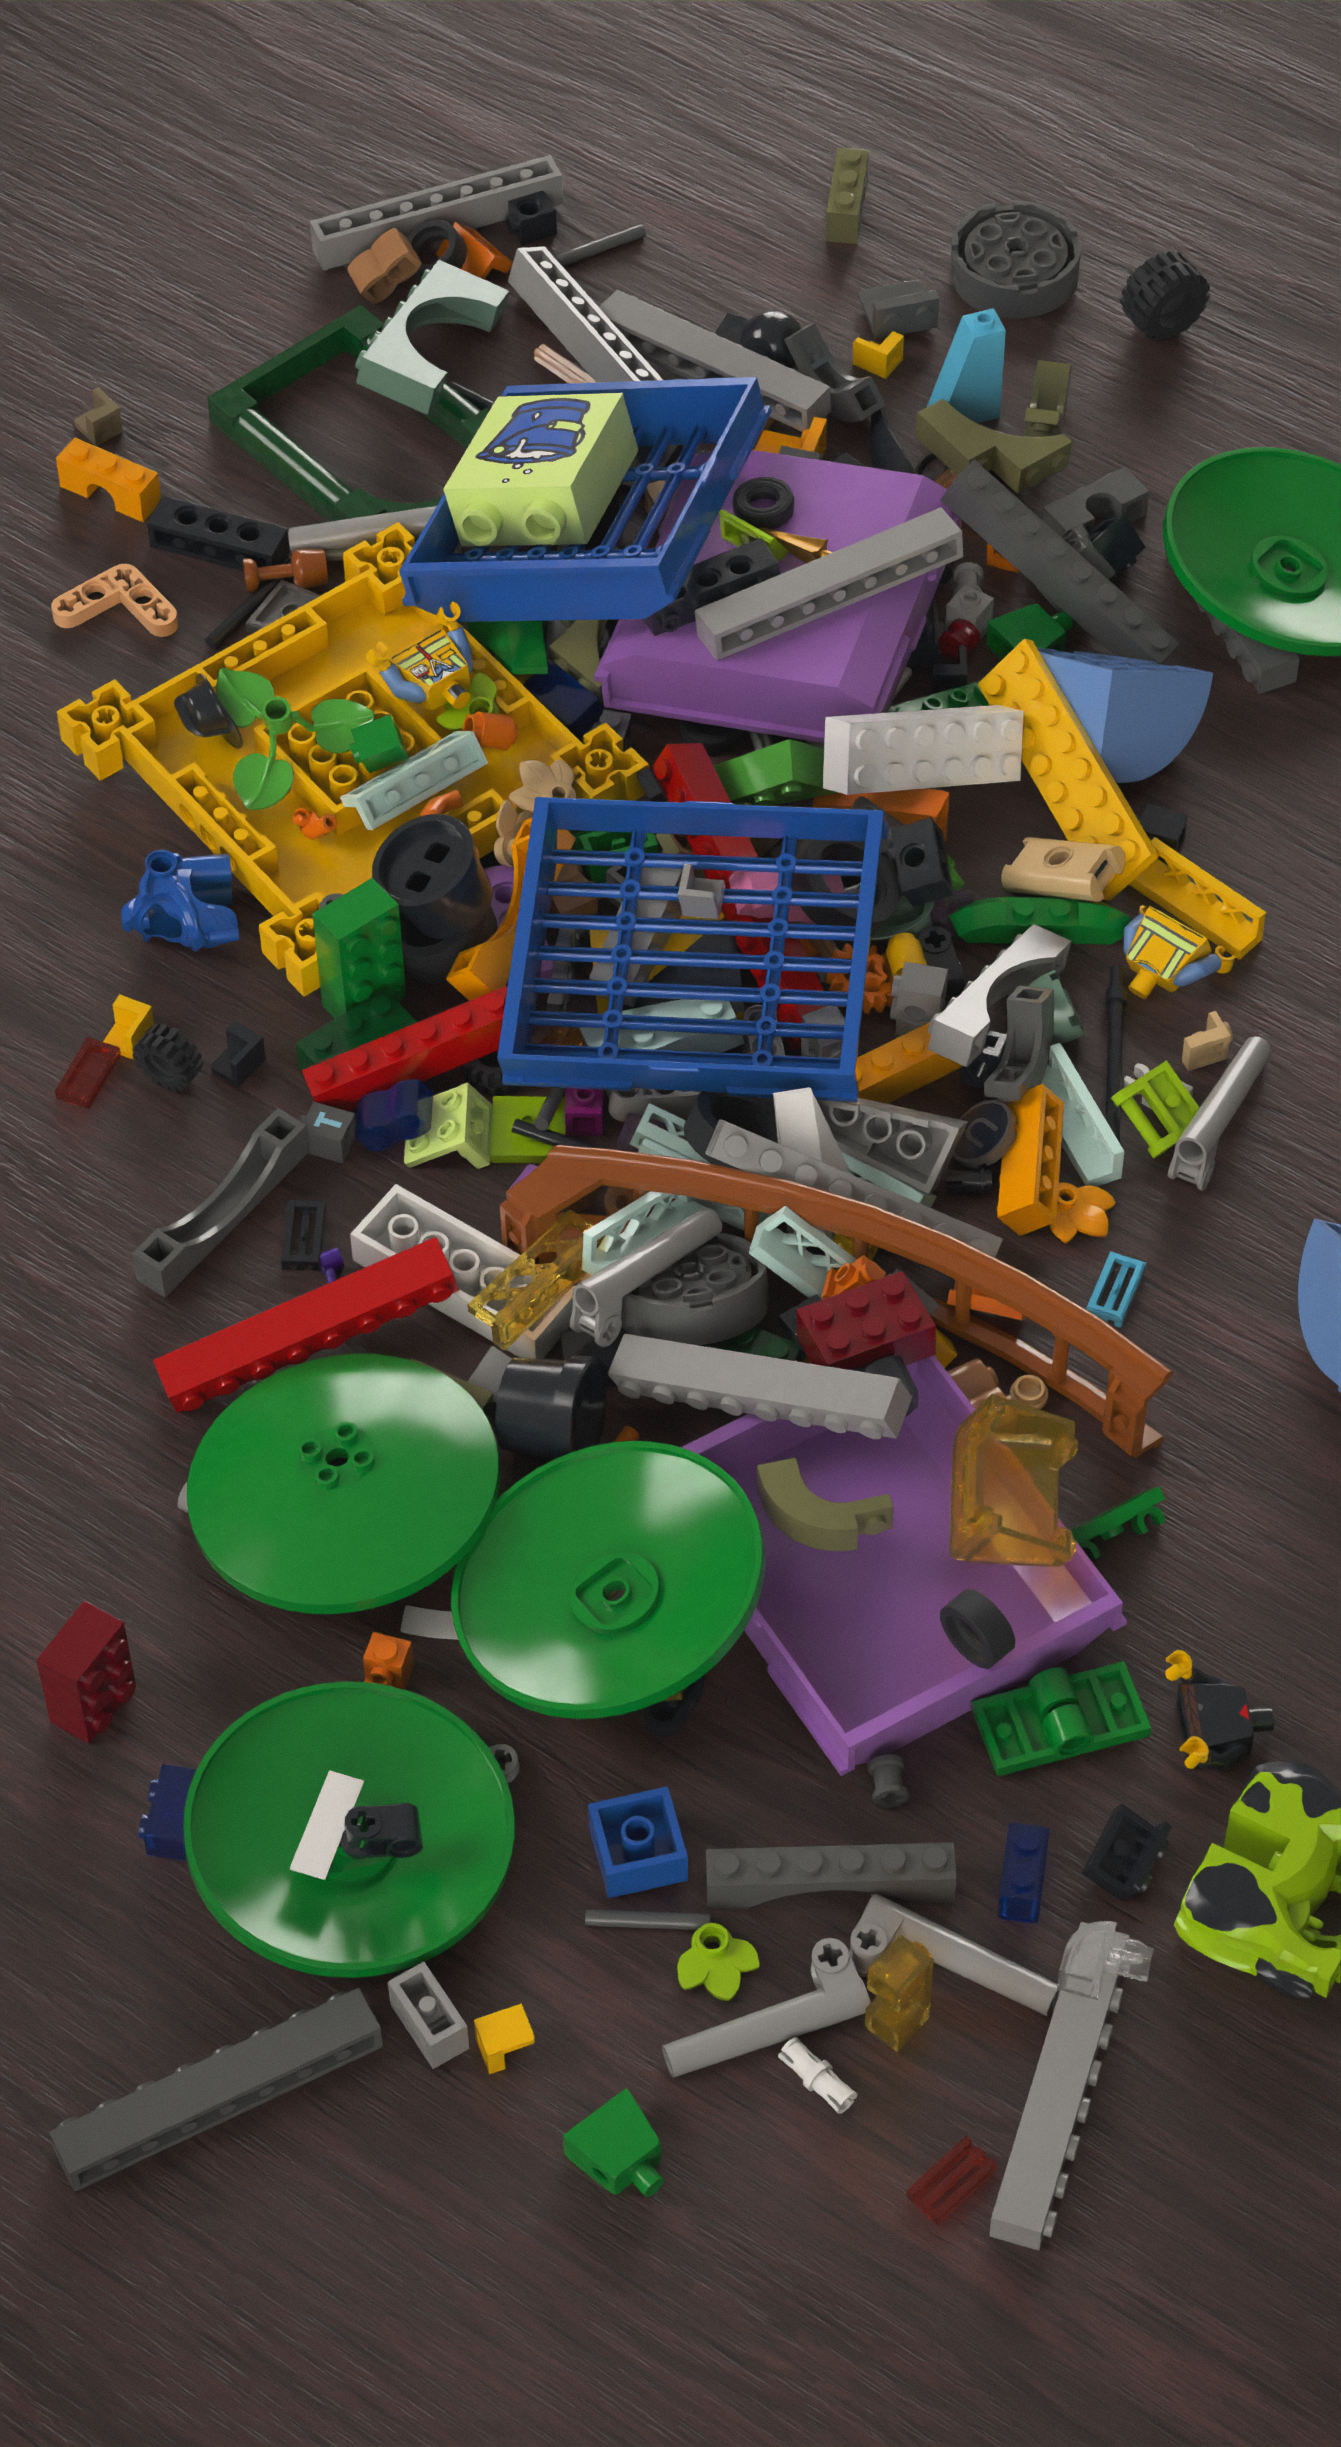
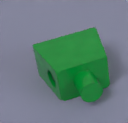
[986,604,1073,660]
[563,2088,664,2197]

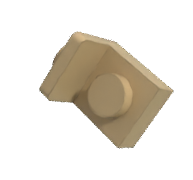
[1182,1011,1233,1071]

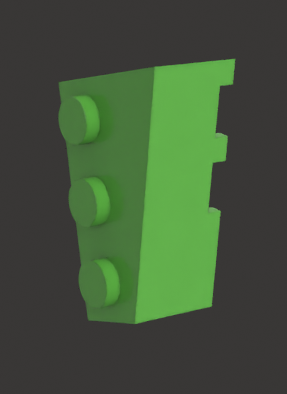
[714,739,839,806]

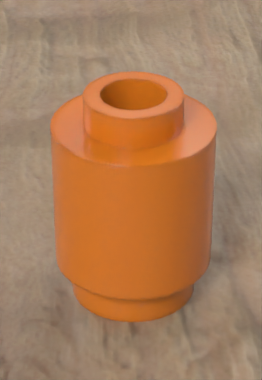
[463,711,518,751]

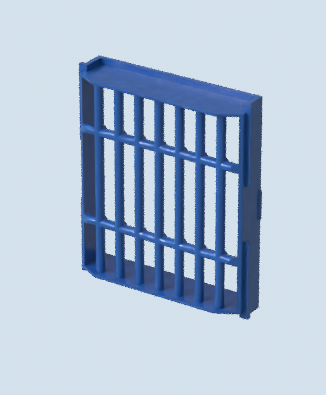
[399,377,772,622]
[497,797,888,1102]

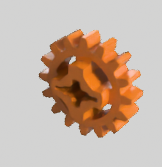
[824,943,897,1014]

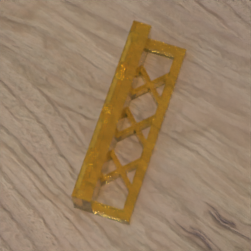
[467,1210,605,1351]

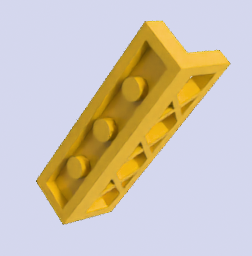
[1129,838,1266,960]

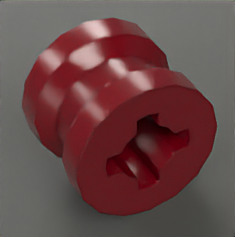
[938,618,981,662]

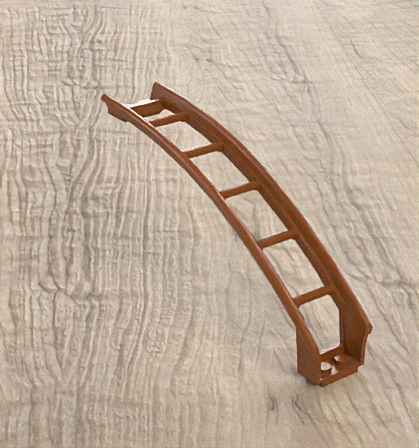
[500,1145,1173,1458]

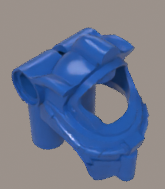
[121,850,239,952]

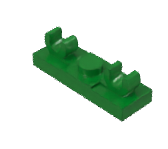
[1069,1487,1165,1560]

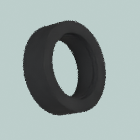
[792,840,900,935]
[683,1091,778,1171]

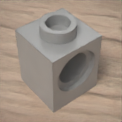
[945,584,994,640]

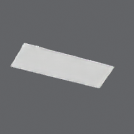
[289,1770,364,1880]

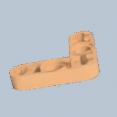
[52,564,178,637]

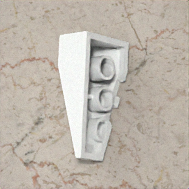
[773,1087,852,1247]

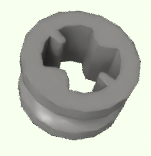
[489,1744,520,1783]

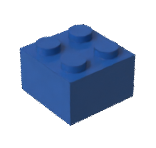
[588,1786,688,1898]

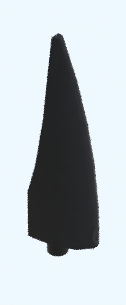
[870,407,916,474]

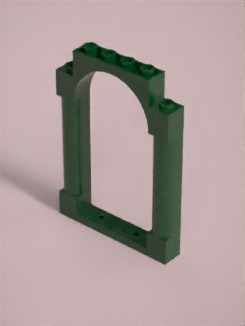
[207,304,490,543]

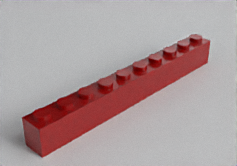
[652,743,826,1050]

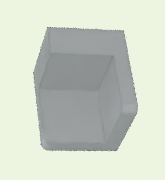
[678,864,725,920]
[467,1345,512,1404]

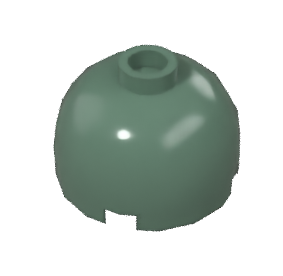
[1029,969,1086,1044]

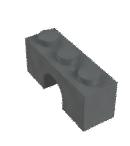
[1043,467,1149,536]

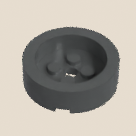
[950,201,1081,319]
[621,1233,770,1346]

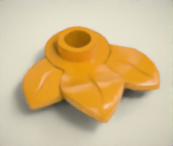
[1050,1182,1116,1243]

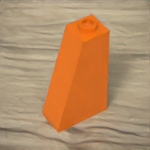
[812,788,949,842]

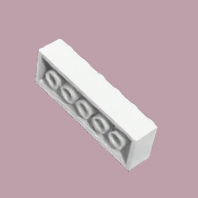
[823,705,1024,795]
[350,1184,575,1359]

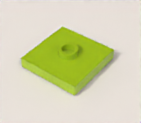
[490,1096,566,1163]

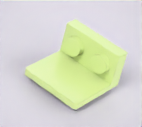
[404,1083,493,1169]

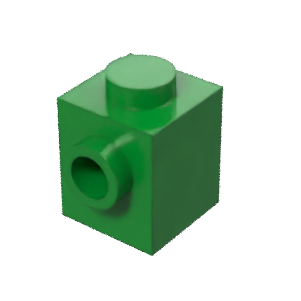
[349,714,409,773]

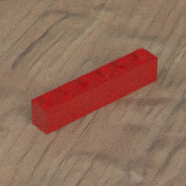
[302,986,507,1112]

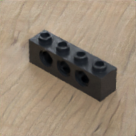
[147,496,290,572]
[642,538,780,636]

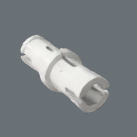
[778,2037,857,2114]

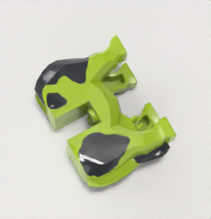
[1174,1761,1341,1999]

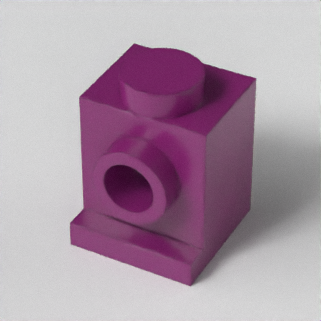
[565,1088,604,1136]

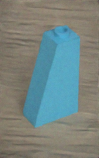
[927,308,1006,423]

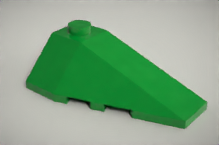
[466,621,548,675]

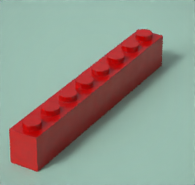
[153,1237,459,1413]

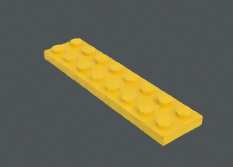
[978,638,1159,901]

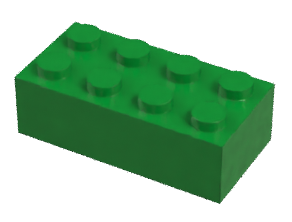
[312,878,406,1019]

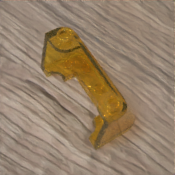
[949,1394,1078,1567]

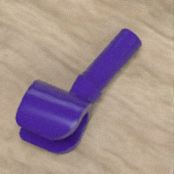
[320,1248,344,1284]

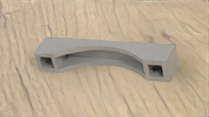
[928,924,1072,1067]

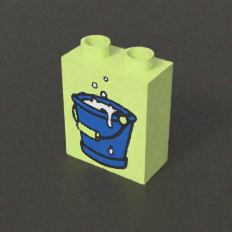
[443,393,639,546]

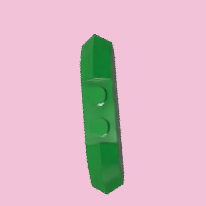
[949,897,1132,945]

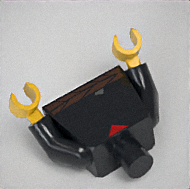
[1165,1650,1274,1773]

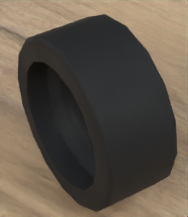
[407,219,467,281]
[940,1589,1016,1669]

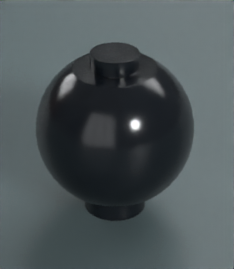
[740,310,802,369]

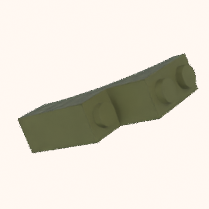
[915,399,1072,494]
[549,546,620,703]

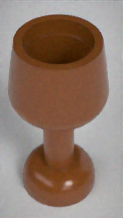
[243,549,328,593]

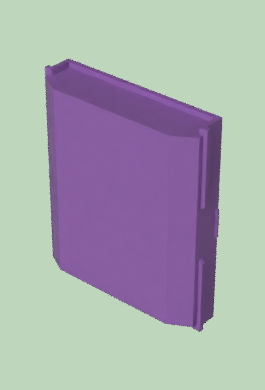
[594,450,962,743]
[681,1356,1127,1776]

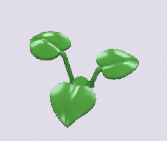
[216,668,375,810]

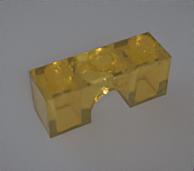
[865,1935,934,2052]

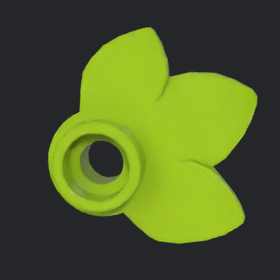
[437,672,499,731]
[678,1923,760,2001]

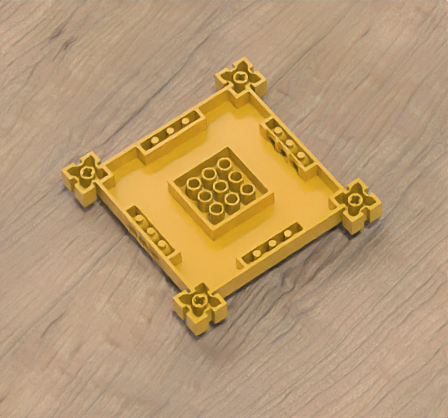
[57,522,649,997]

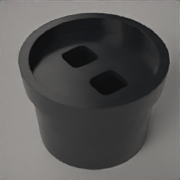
[372,814,493,939]
[495,1355,606,1460]

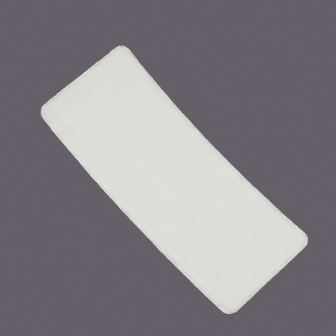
[400,1605,458,1639]

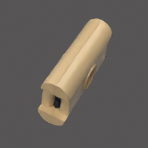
[1001,837,1125,902]

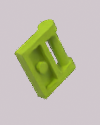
[1111,1060,1200,1159]

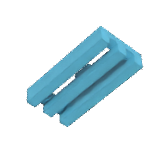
[1086,1251,1146,1328]

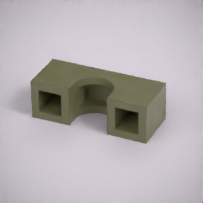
[826,147,869,244]

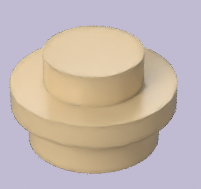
[1010,1375,1048,1412]

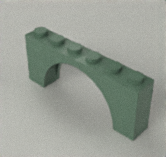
[355,260,509,415]

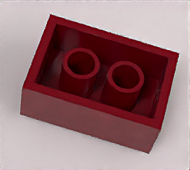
[796,1271,936,1370]
[36,1600,136,1744]

